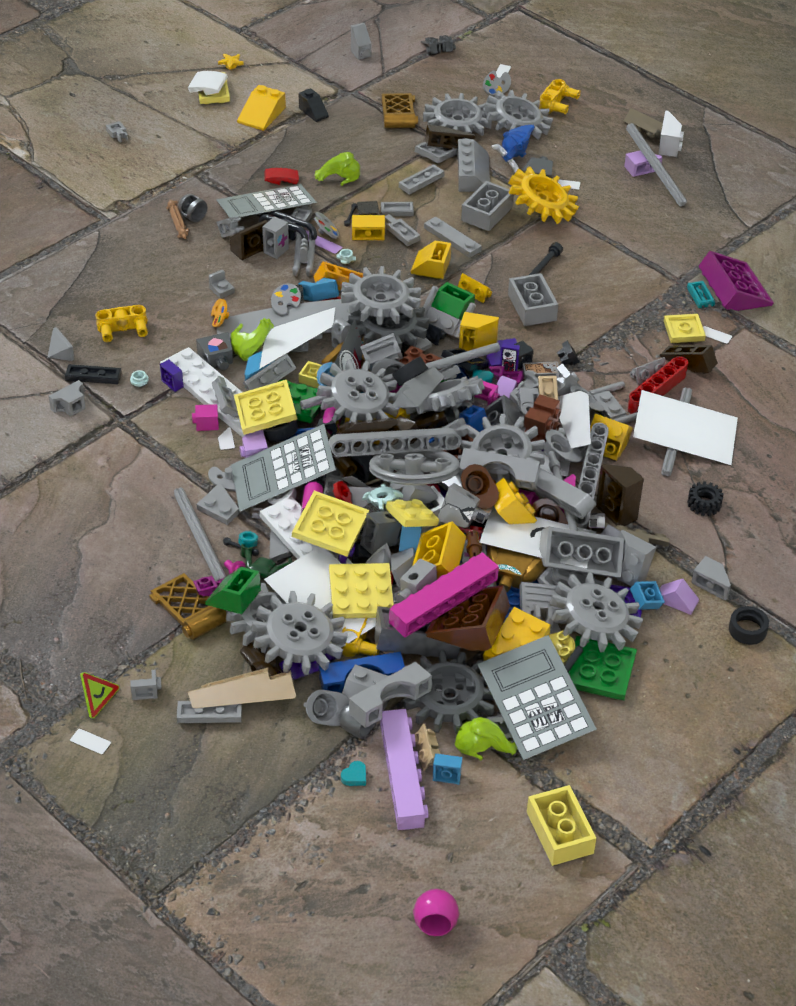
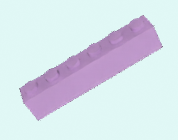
[380,709,428,830]

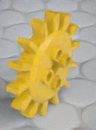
[508,167,579,224]

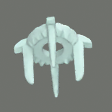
[362,484,403,513]

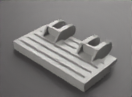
[520,582,600,632]

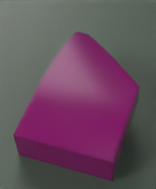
[489,366,524,387]

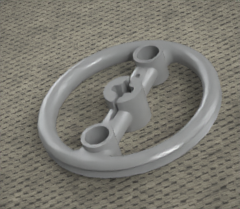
[369,451,460,485]

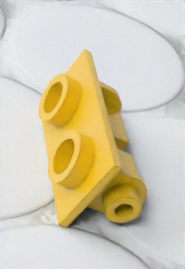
[458,273,492,303]

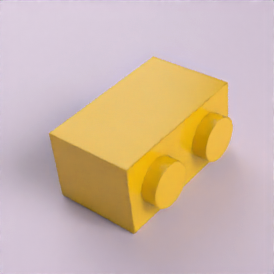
[352,215,385,240]

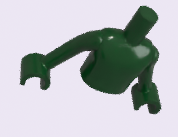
[240,544,293,579]

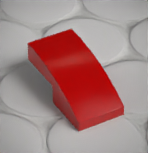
[264,168,299,185]

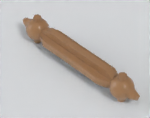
[166,199,189,239]

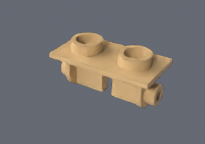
[415,724,440,771]

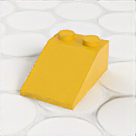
[237,85,286,131]

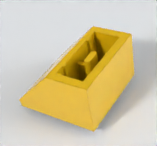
[411,240,451,279]
[459,312,499,351]
[590,413,633,461]
[494,478,537,524]

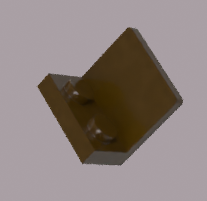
[410,410,449,441]

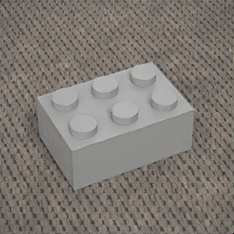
[461,181,514,231]
[508,273,558,326]

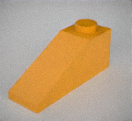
[313,261,363,291]

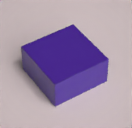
[160,359,184,392]

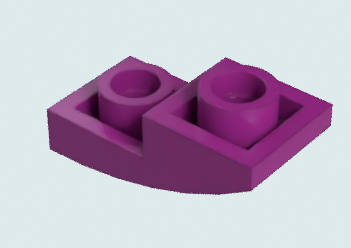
[193,576,224,597]

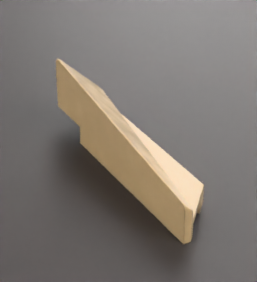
[188,668,296,708]

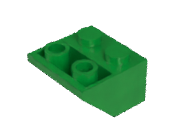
[431,282,475,321]
[205,567,261,614]

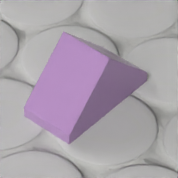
[660,579,699,615]

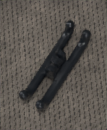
[259,211,317,241]

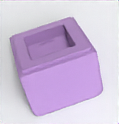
[497,376,517,399]

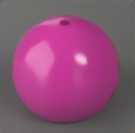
[413,889,460,936]

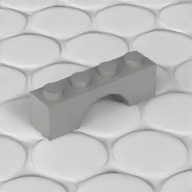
[459,447,540,490]
[349,662,432,728]

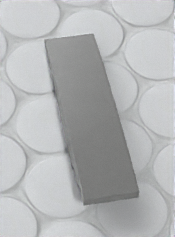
[217,299,353,341]

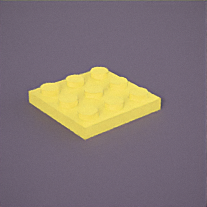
[234,380,298,435]
[291,491,369,557]
[329,563,394,619]

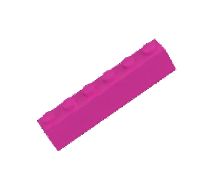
[389,552,499,637]

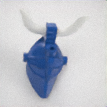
[492,125,535,172]

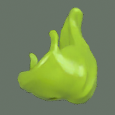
[314,152,360,186]
[230,318,274,361]
[455,717,517,761]

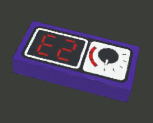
[500,343,520,371]

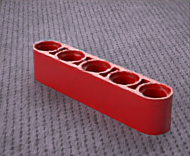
[627,357,688,414]

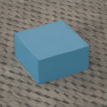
[630,581,665,610]
[433,753,463,785]

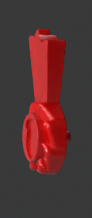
[333,481,353,504]

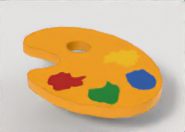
[211,298,229,327]

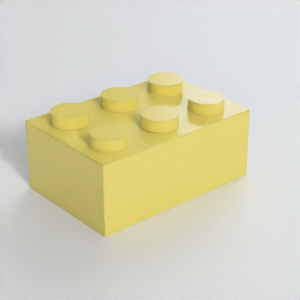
[527,785,596,866]

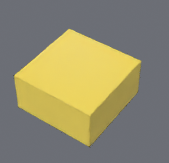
[299,361,322,388]

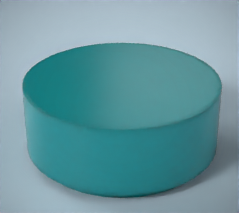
[238,531,258,548]

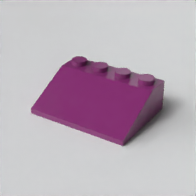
[699,251,774,311]

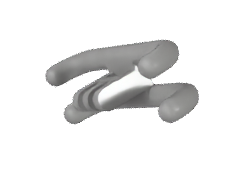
[292,231,315,277]

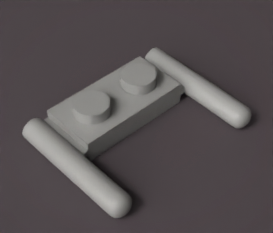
[421,286,476,338]
[589,381,638,424]

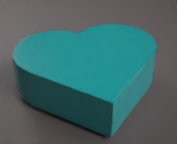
[472,370,493,383]
[341,761,366,786]

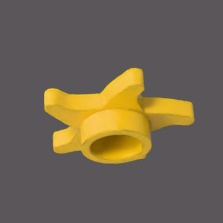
[218,54,244,70]

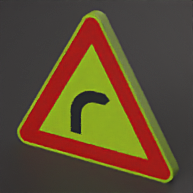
[80,672,120,718]

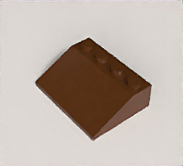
[426,585,510,651]

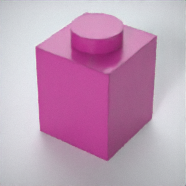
[192,404,219,431]

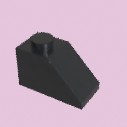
[298,88,329,122]

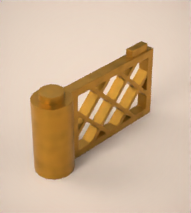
[382,93,418,128]
[149,573,227,640]

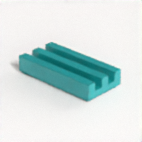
[687,281,715,308]

